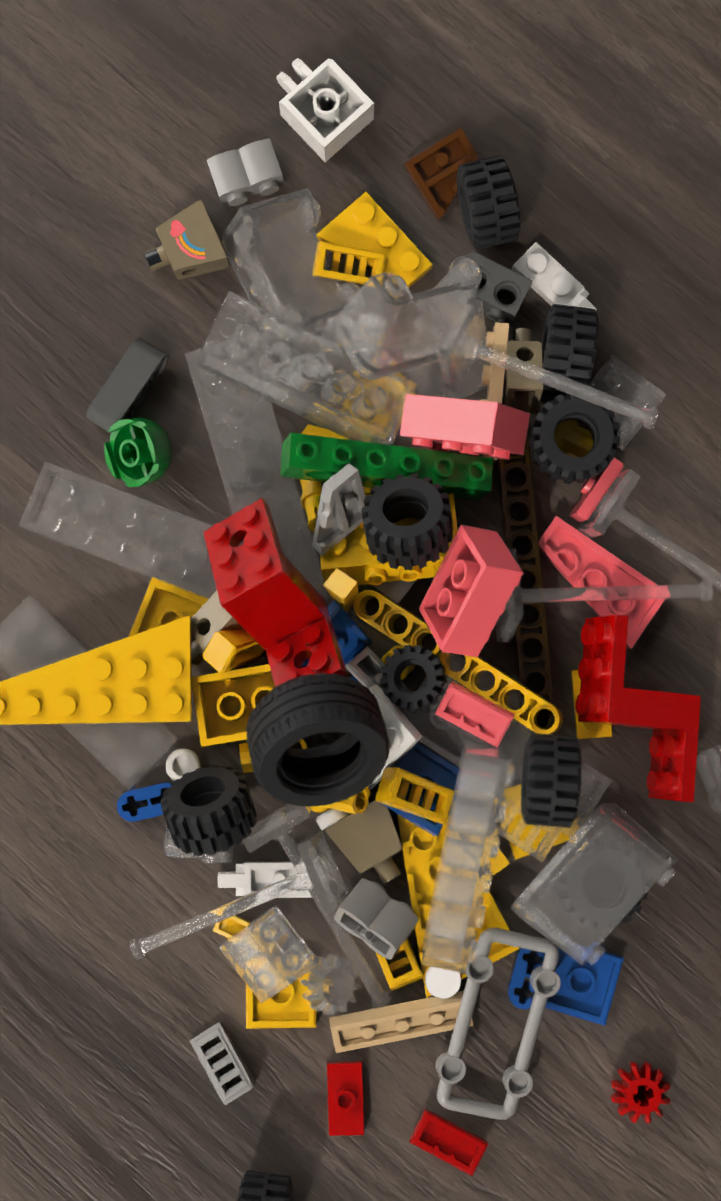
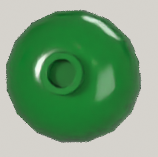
[104,418,173,487]

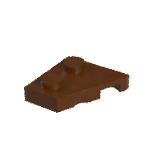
[403,128,478,220]

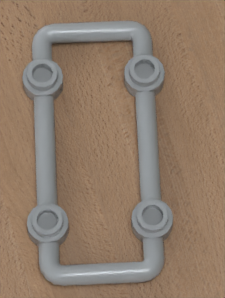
[436,928,561,1120]

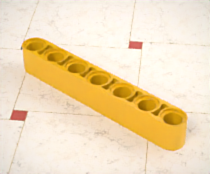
[354,590,563,735]

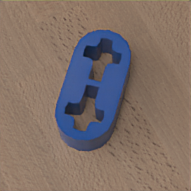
[117,782,172,822]
[507,947,545,1009]

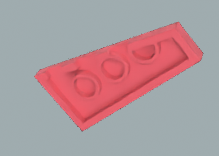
[538,516,669,650]

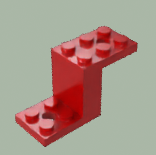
[203,498,348,687]
[575,615,701,803]

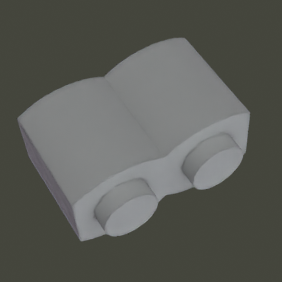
[207,139,284,206]
[334,878,419,960]

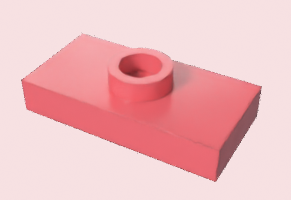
[569,457,624,523]
[435,681,515,748]

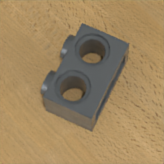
[452,251,533,325]

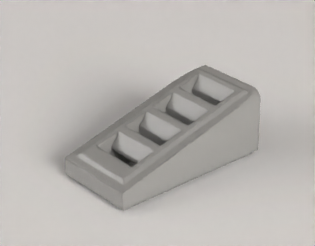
[190,1021,256,1105]

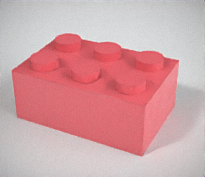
[400,394,530,460]
[419,525,523,657]

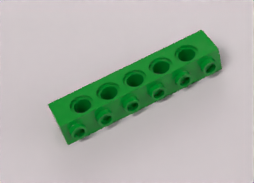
[280,433,493,501]

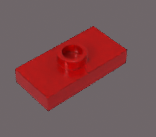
[327,1061,364,1136]
[409,1108,488,1176]

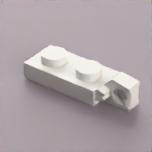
[512,242,597,311]
[218,861,314,898]

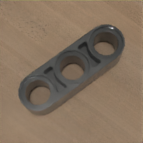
[86,337,169,434]

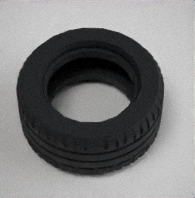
[246,673,390,806]

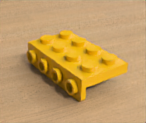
[320,493,458,585]

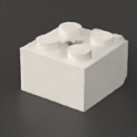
[276,58,374,162]

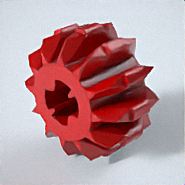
[610,1061,671,1124]

